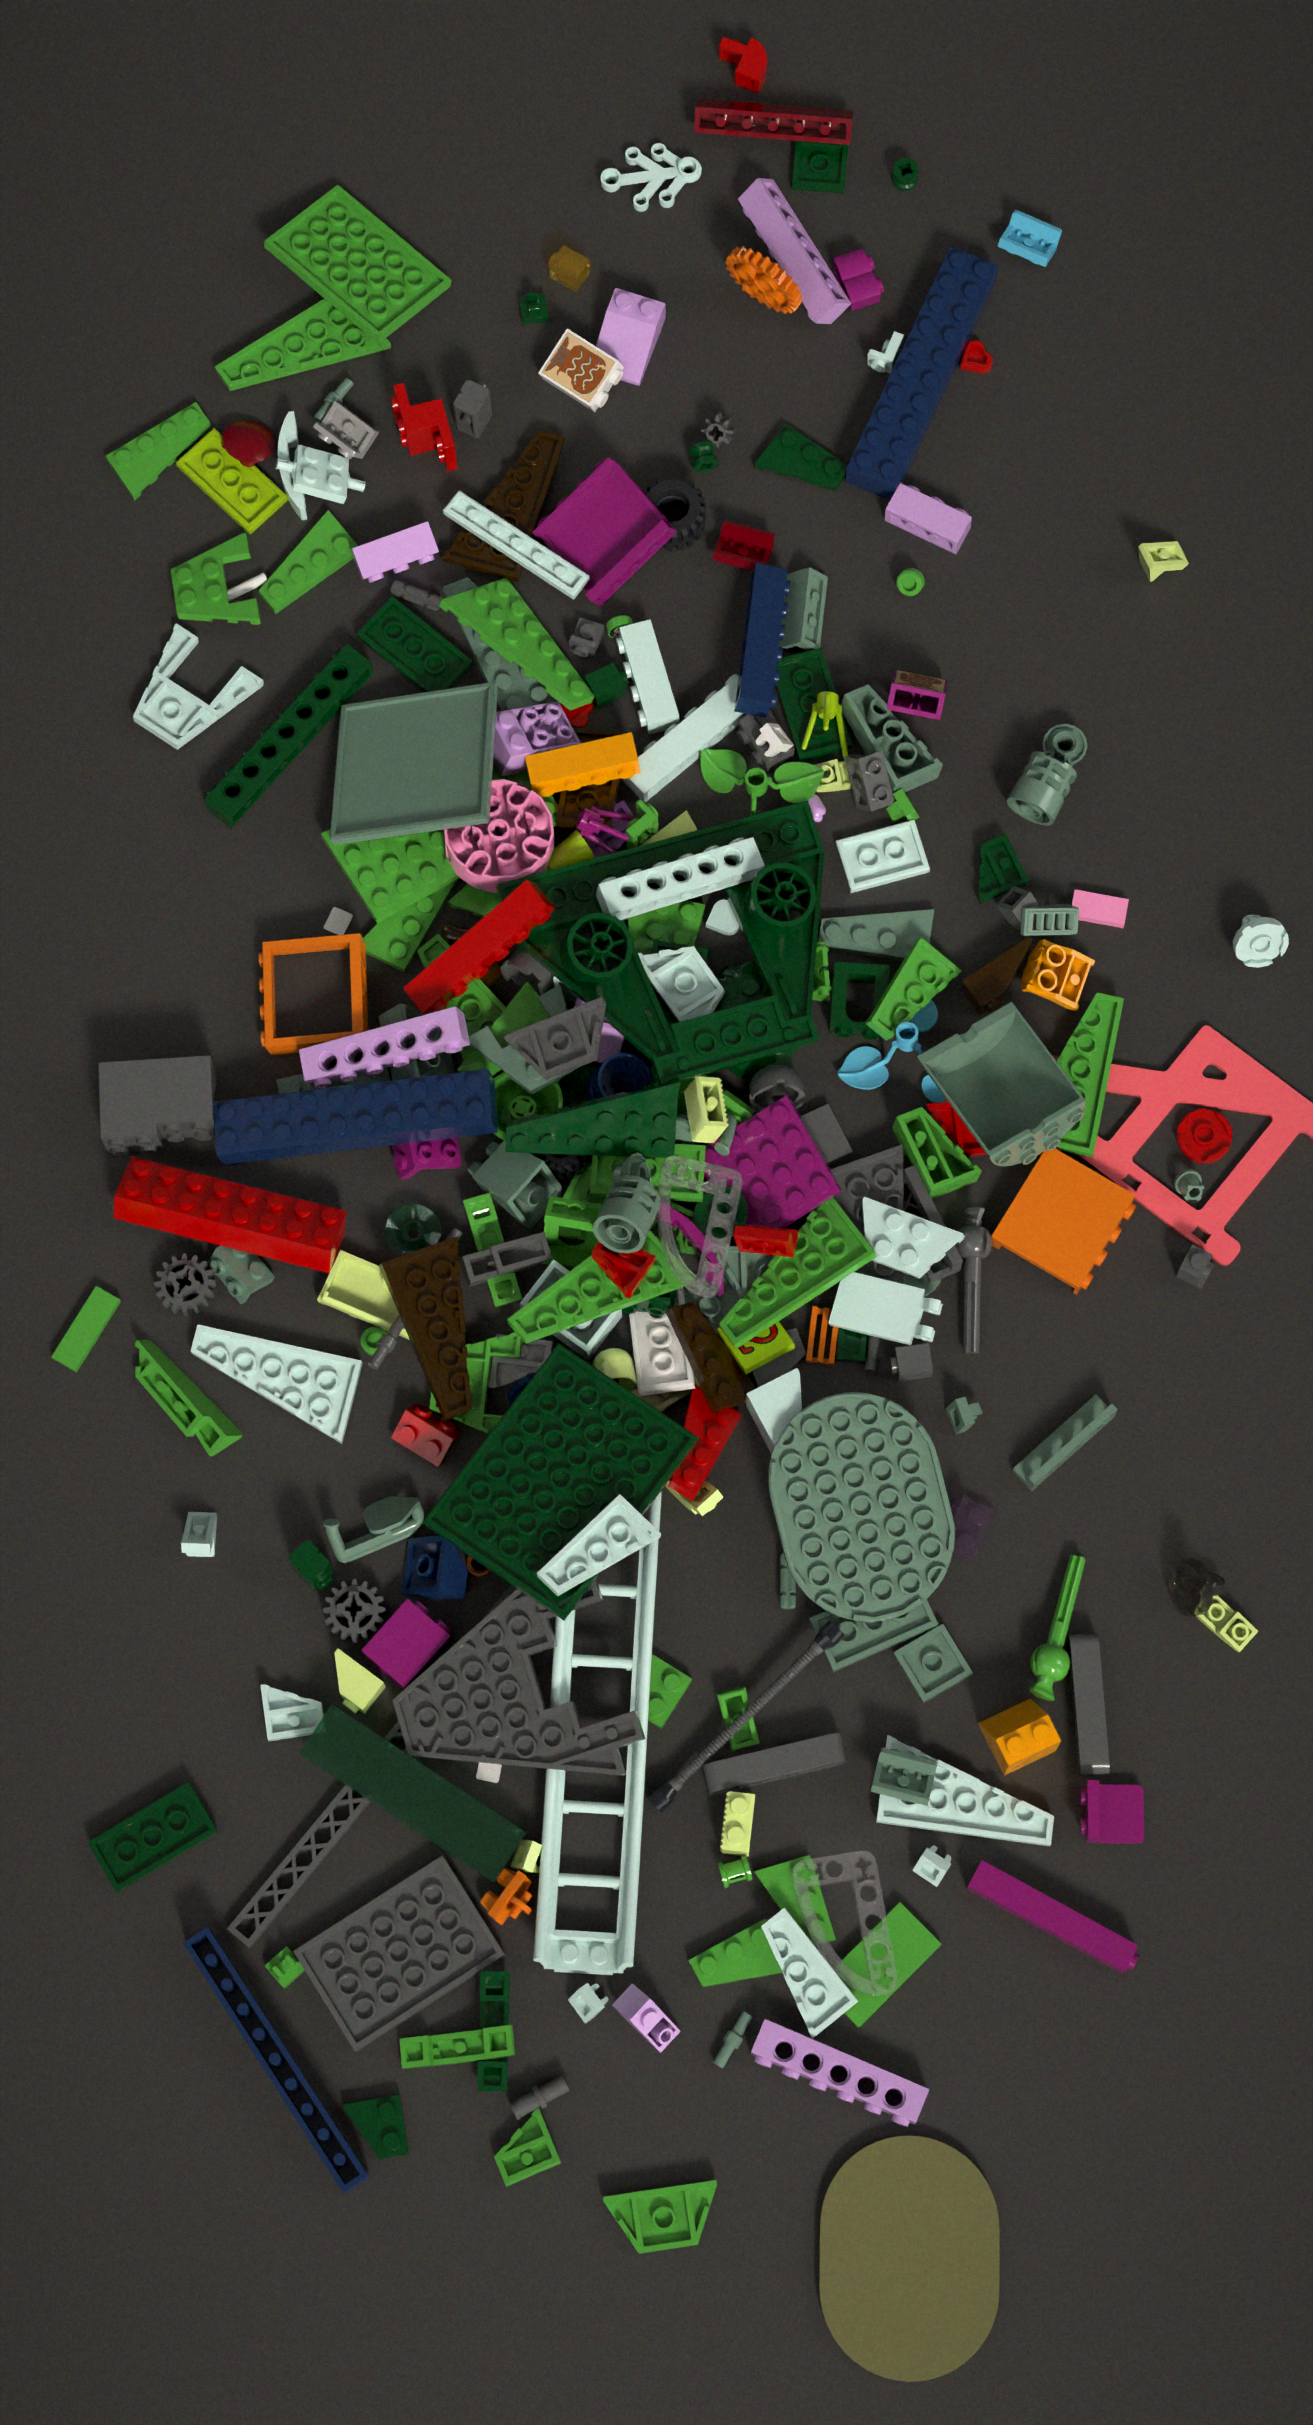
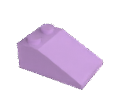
[596,288,666,386]

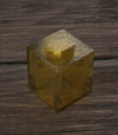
[548,245,591,292]

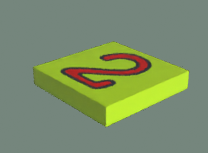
[717,1321,795,1374]

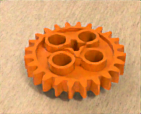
[725,246,803,314]

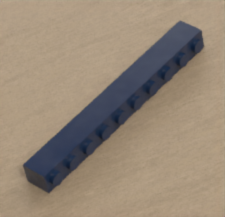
[183,1926,371,2195]

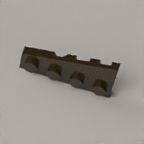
[666,1302,756,1413]

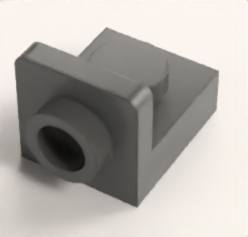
[569,617,605,658]

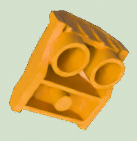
[1021,939,1095,1011]

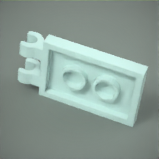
[828,1272,943,1345]

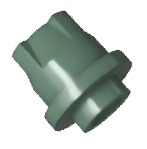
[1174,1169,1205,1201]

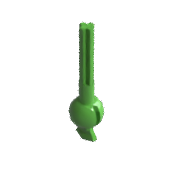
[1029,1554,1086,1701]

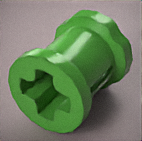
[717,1855,752,1888]

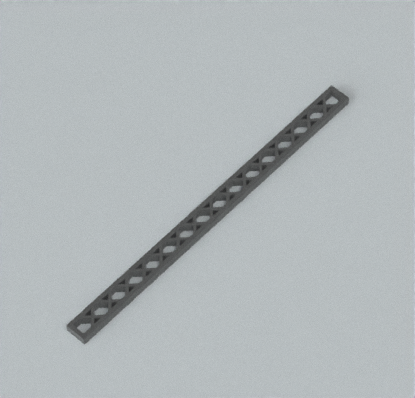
[227,1585,517,1948]

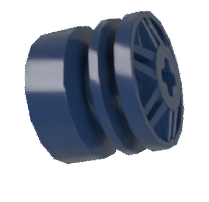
[584,1053,654,1101]

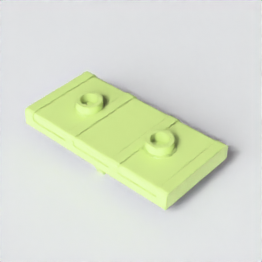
[317,1250,410,1340]

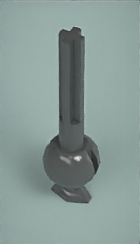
[955,1207,993,1354]

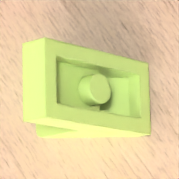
[1138,541,1189,582]

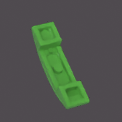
[463,1193,522,1308]
[399,2025,515,2069]

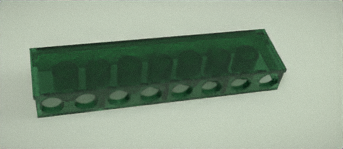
[299,1704,526,1883]

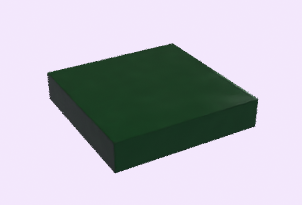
[792,141,848,194]

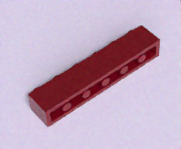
[694,98,853,145]

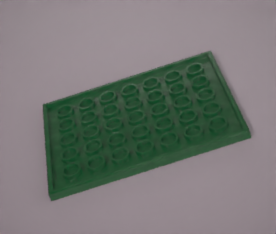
[423,1343,699,1621]

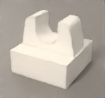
[756,723,793,757]

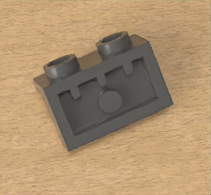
[844,751,894,812]

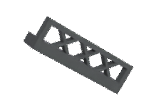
[904,1165,963,1283]

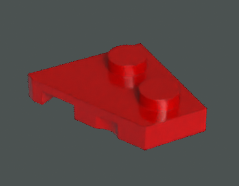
[591,1242,656,1299]

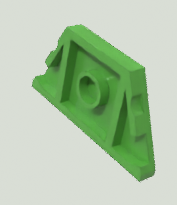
[603,2180,717,2254]

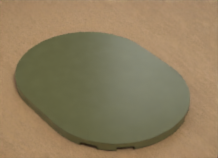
[819,2136,1000,2382]

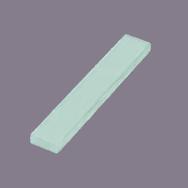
[443,491,590,600]

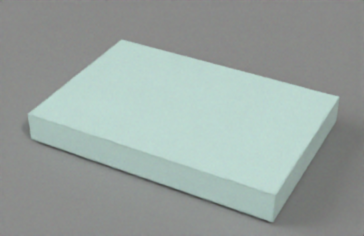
[835,820,930,893]

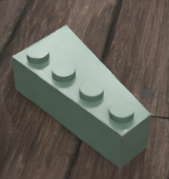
[841,684,943,797]

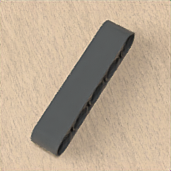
[1068,1633,1110,1775]
[703,1733,848,1795]

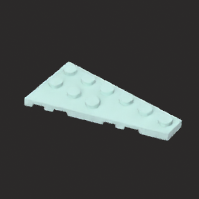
[191,1325,363,1444]
[876,1735,1054,1846]

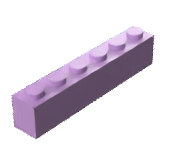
[738,178,852,324]

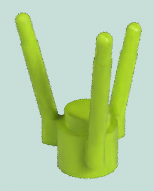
[801,691,848,758]

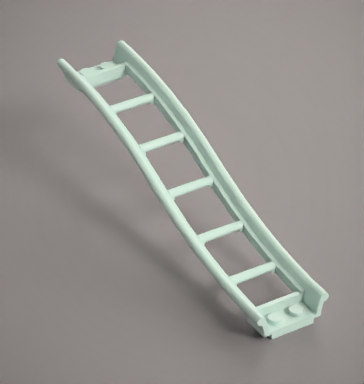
[533,1492,662,1975]

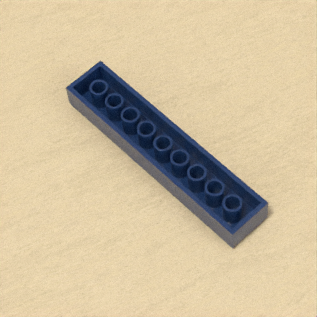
[845,246,999,500]
[214,1069,498,1165]

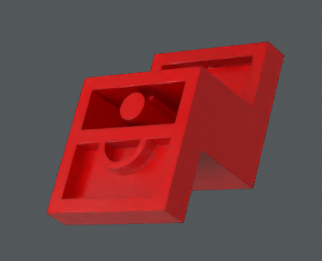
[390,383,458,472]

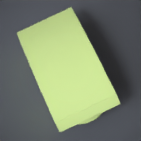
[815,759,852,792]
[1192,1592,1258,1652]

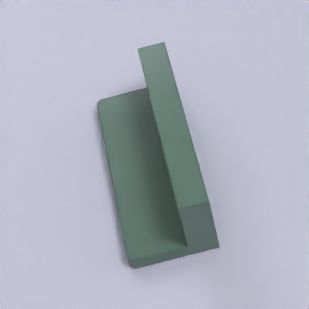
[778,567,828,651]

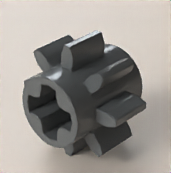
[701,412,736,448]

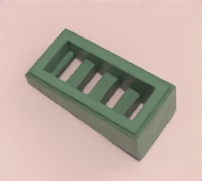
[1020,904,1079,936]

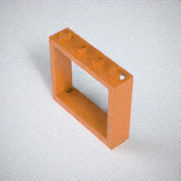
[259,933,368,1055]

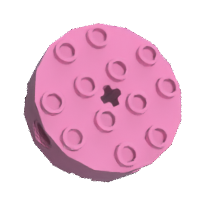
[444,779,554,893]

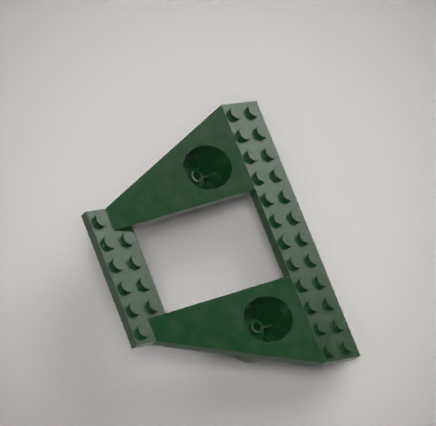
[496,801,825,1085]

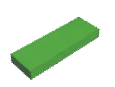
[51,1286,121,1373]

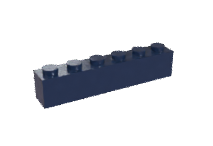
[734,563,791,718]

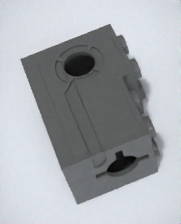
[99,1056,217,1156]

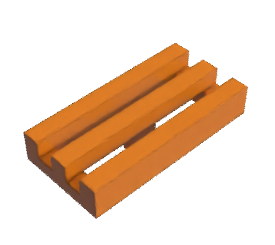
[806,1306,838,1366]

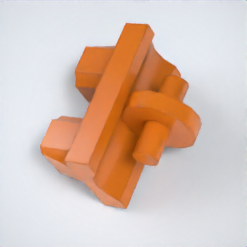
[480,1868,533,1926]

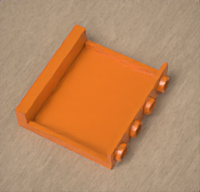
[991,1149,1136,1295]

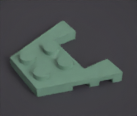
[469,985,579,1095]

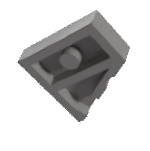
[489,1334,553,1389]

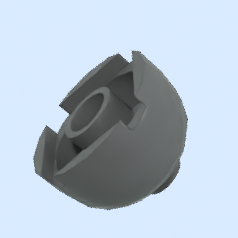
[749,1064,805,1113]

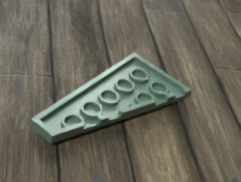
[443,577,560,711]

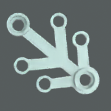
[601,143,702,212]

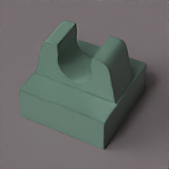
[946,1397,983,1434]

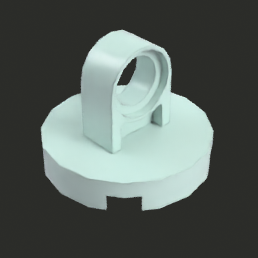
[1233,914,1289,968]

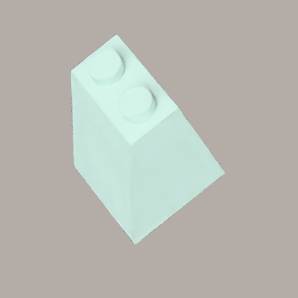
[746,1368,802,1454]

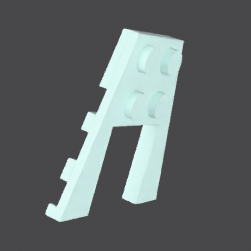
[133,623,264,750]

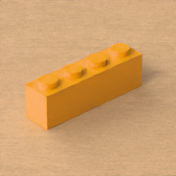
[525,732,641,797]

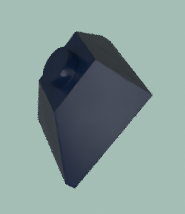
[401,1536,468,1600]

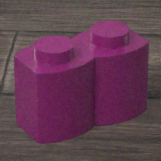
[832,248,884,312]

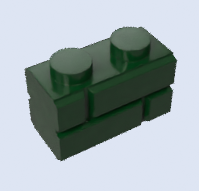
[288,1540,334,1591]

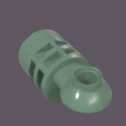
[1007,724,1088,826]
[593,1152,662,1254]

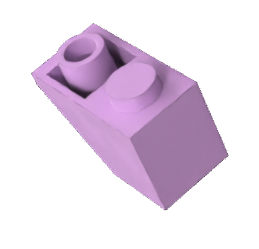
[612,1984,681,2053]

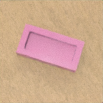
[1072,890,1129,928]

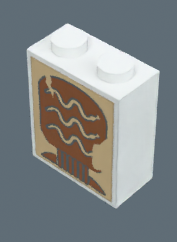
[538,329,624,412]

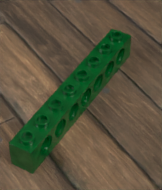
[204,644,374,829]

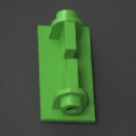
[812,942,832,1002]

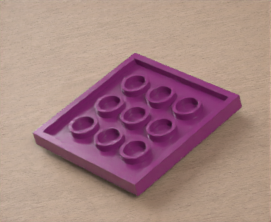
[704,1095,842,1228]

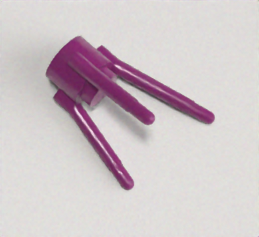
[576,806,641,854]

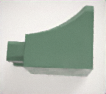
[468,1141,562,1228]

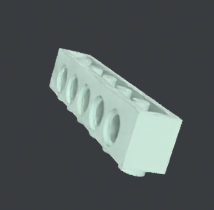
[596,837,765,920]

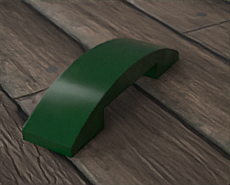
[477,1971,510,2092]

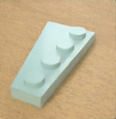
[537,1494,661,1596]
[761,1908,859,2039]

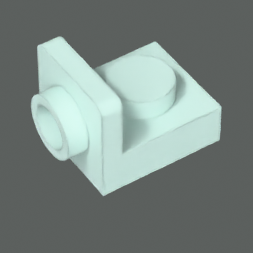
[867,331,904,373]

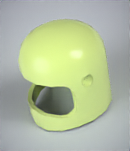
[593,1348,637,1392]

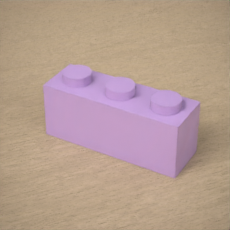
[884,483,972,554]
[350,521,439,583]

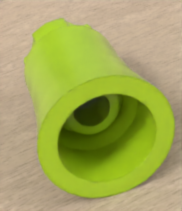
[543,830,596,872]

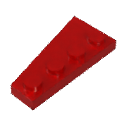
[668,1386,742,1501]

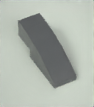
[460,1232,552,1287]

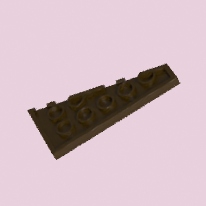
[441,429,565,582]
[379,1236,472,1421]

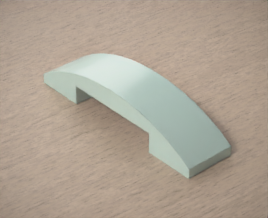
[278,411,307,520]

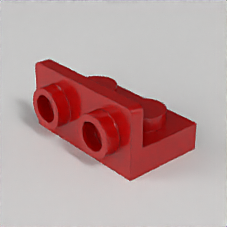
[733,1225,799,1257]

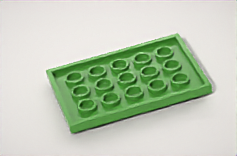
[264,185,452,344]

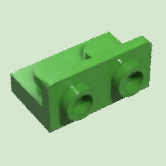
[626,799,659,849]

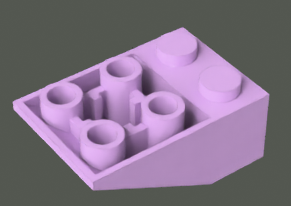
[493,701,581,776]

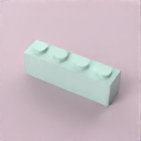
[616,619,680,735]

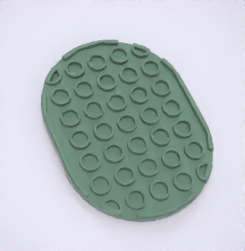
[768,1392,955,1622]

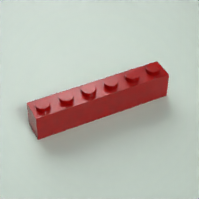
[403,880,555,1014]

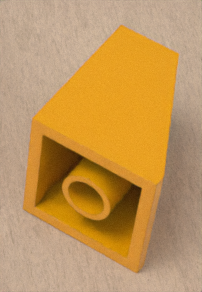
[978,1699,1061,1776]

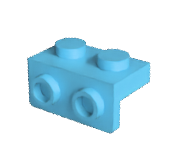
[998,210,1062,267]

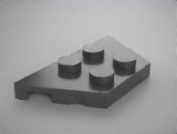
[504,997,606,1080]

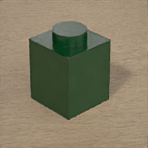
[584,662,628,709]

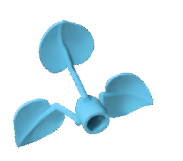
[838,1000,948,1103]

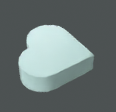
[705,900,739,936]

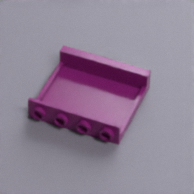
[532,457,677,606]

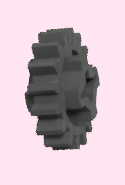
[154,1253,216,1316]
[323,1579,386,1643]

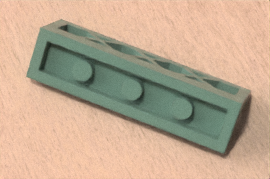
[1012,1394,1118,1491]

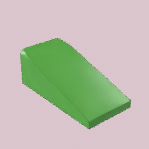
[716,1685,760,1751]

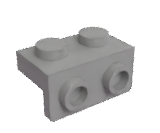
[313,401,379,459]

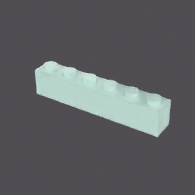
[623,674,748,803]

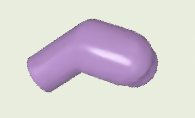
[808,795,826,822]

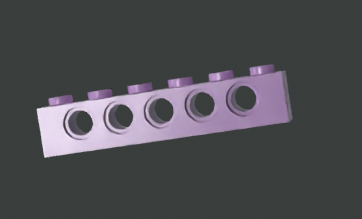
[299,1006,470,1089]
[751,2019,929,2127]

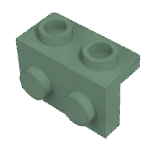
[208,1246,275,1304]
[870,1748,938,1806]

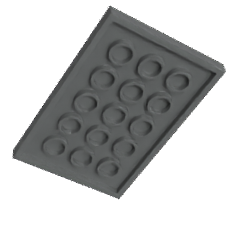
[293,1855,505,2052]

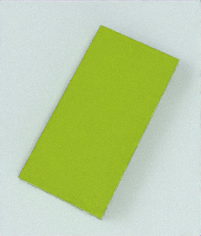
[176,428,288,535]

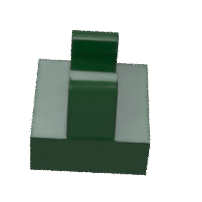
[519,292,549,325]

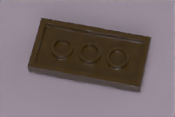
[556,727,627,828]

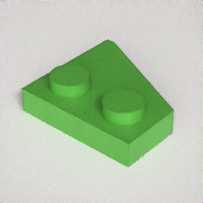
[494,2108,561,2187]

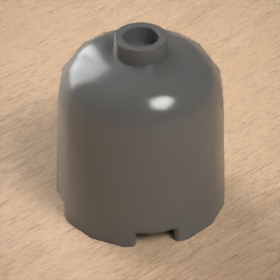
[501,946,554,996]

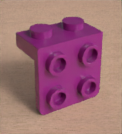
[392,1138,462,1180]
[1080,1780,1144,1844]

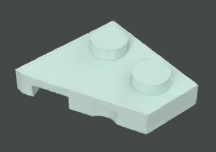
[260,1684,326,1741]

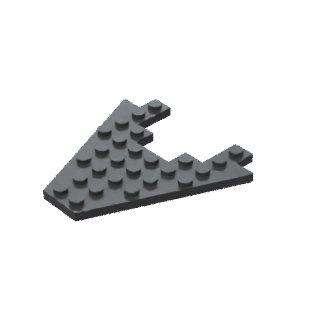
[393,1578,645,1776]

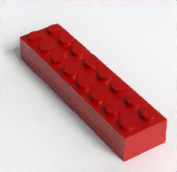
[114,1157,347,1273]

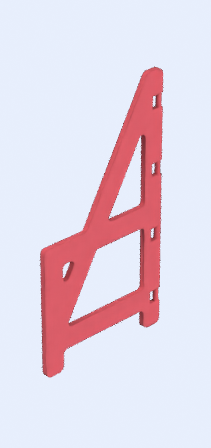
[1052,1025,1313,1266]

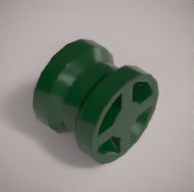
[892,158,919,191]
[688,441,719,473]

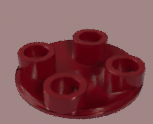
[221,420,275,467]

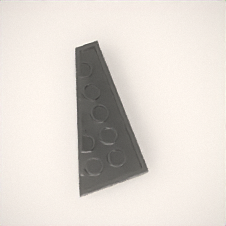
[830,1144,904,1284]

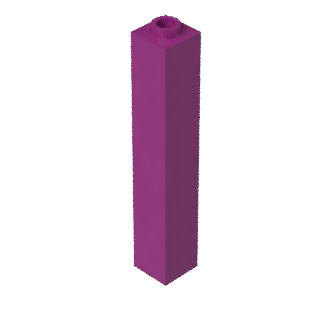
[967,1860,1140,1974]

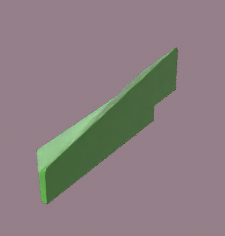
[135,1340,243,1456]

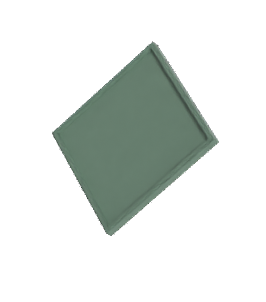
[330,682,498,845]

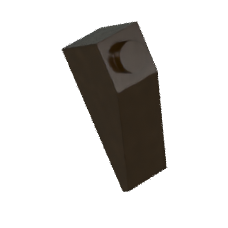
[960,936,1032,1015]

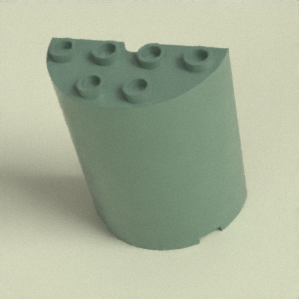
[917,1002,1086,1166]

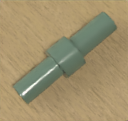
[313,378,354,423]
[713,2011,753,2069]

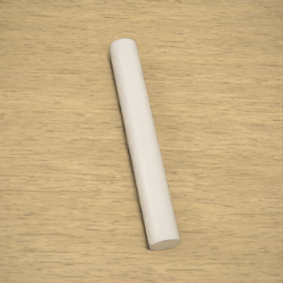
[228,573,267,601]

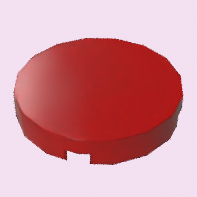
[1177,1108,1233,1164]

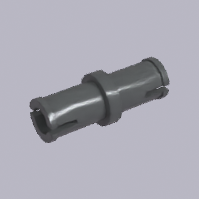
[509,2075,570,2120]

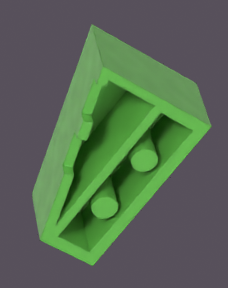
[892,1107,982,1199]

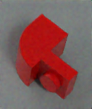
[719,37,767,94]

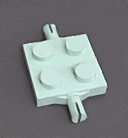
[275,444,365,504]

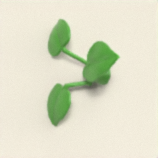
[700,749,824,816]

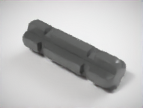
[390,580,443,611]

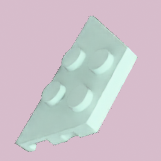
[638,946,725,1022]
[863,1197,965,1279]

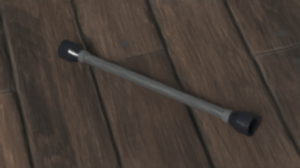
[646,1620,845,1813]

